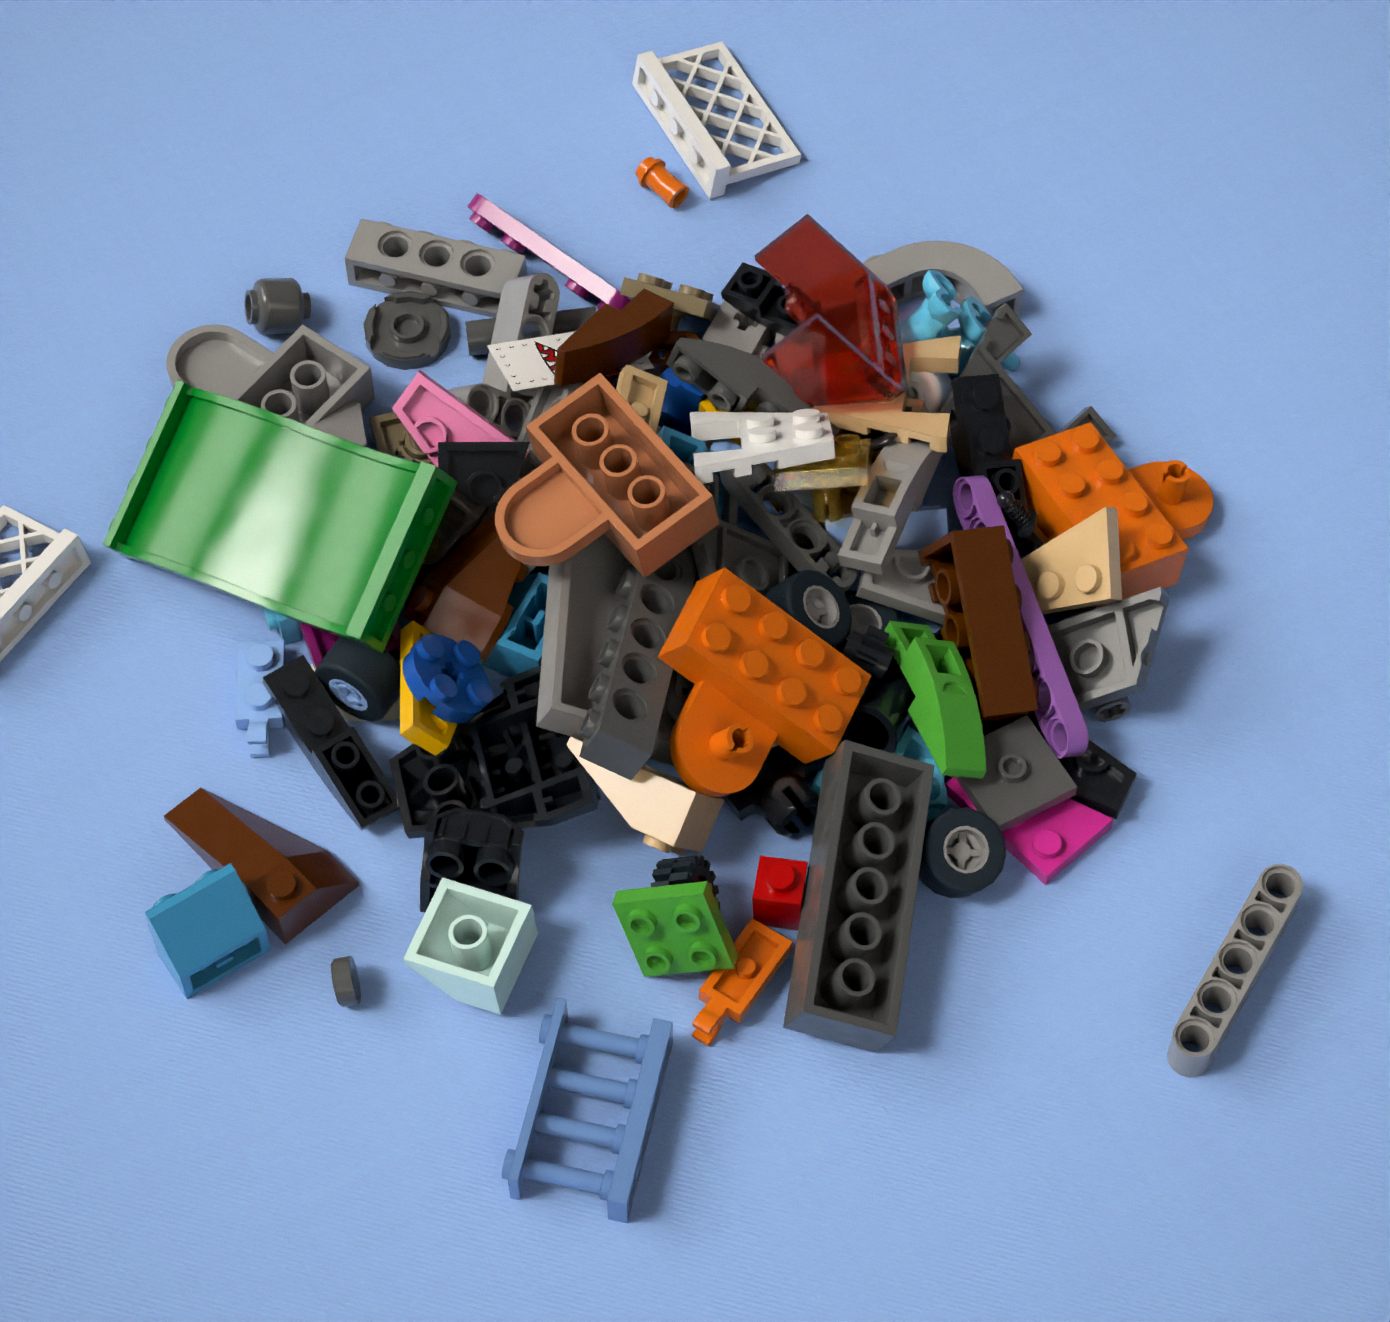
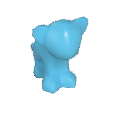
[841,270,1020,377]

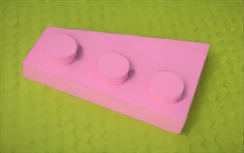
[392,370,530,467]

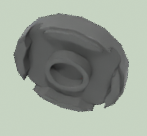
[364,291,451,370]

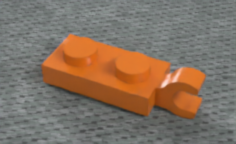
[692,918,793,1047]

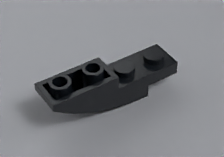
[950,374,1034,551]
[262,655,400,831]

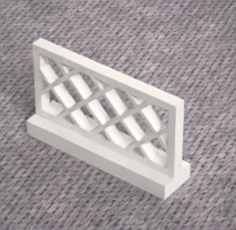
[632,41,801,199]
[0,505,91,662]

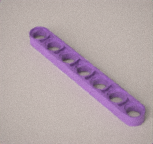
[953,475,1089,759]

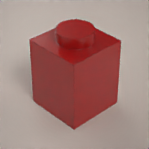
[752,856,808,931]

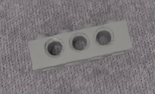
[345,219,527,318]

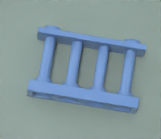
[502,998,673,1223]

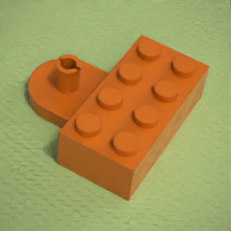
[1012,422,1213,608]
[657,567,871,797]

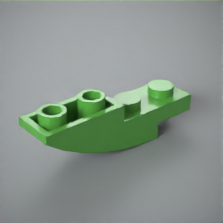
[884,621,986,779]

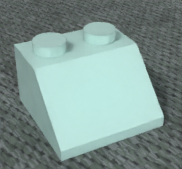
[403,877,538,1015]

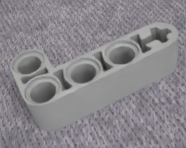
[448,273,560,439]

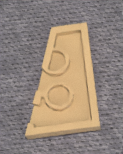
[1021,506,1122,615]

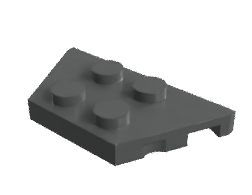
[1047,586,1169,711]

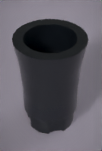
[841,664,916,753]

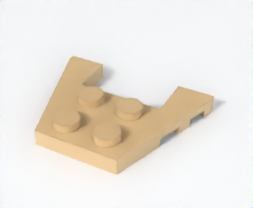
[814,336,961,453]

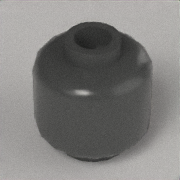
[244,278,311,335]

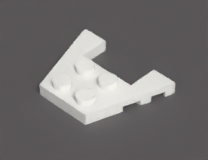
[690,409,835,484]

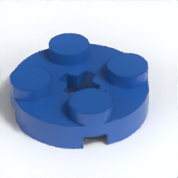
[402,634,494,724]

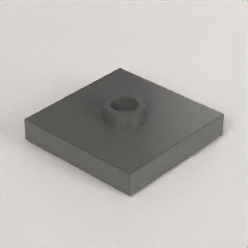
[955,715,1077,832]

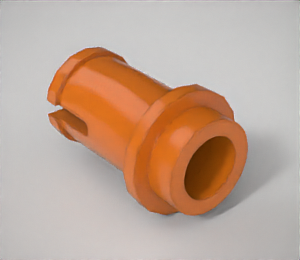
[635,157,689,208]

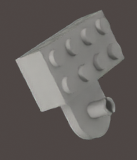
[166,324,375,427]

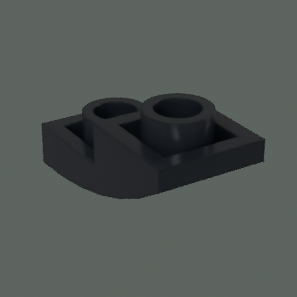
[721,262,822,343]

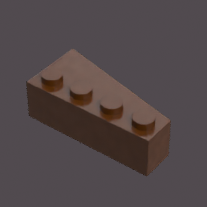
[918,525,1039,723]

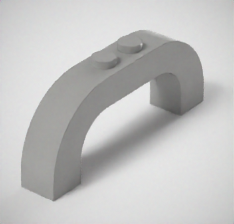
[774,241,1023,400]

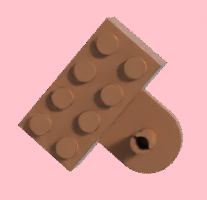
[495,373,720,578]

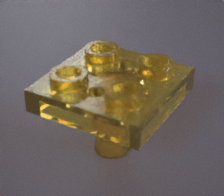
[773,434,873,522]

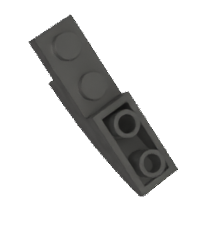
[666,337,840,440]

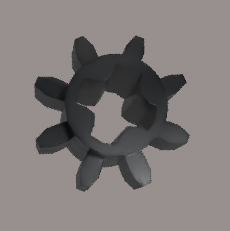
[842,624,896,681]

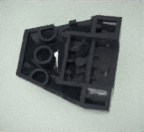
[389,665,601,839]

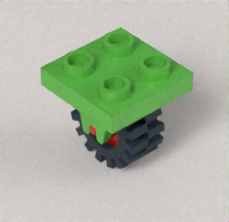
[612,855,738,977]

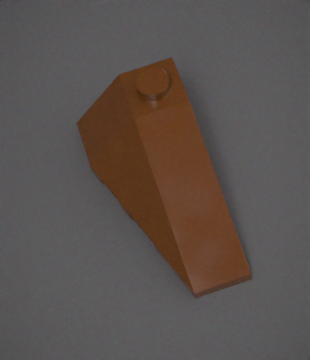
[403,510,528,662]
[164,787,359,944]

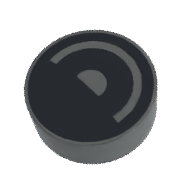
[331,956,361,1007]

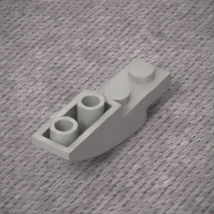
[838,438,943,575]

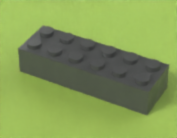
[783,740,934,1052]

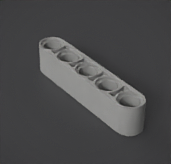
[1167,864,1303,1077]

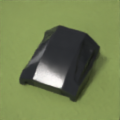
[420,808,524,912]

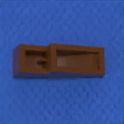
[554,289,674,387]

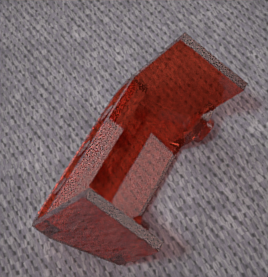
[755,214,908,406]

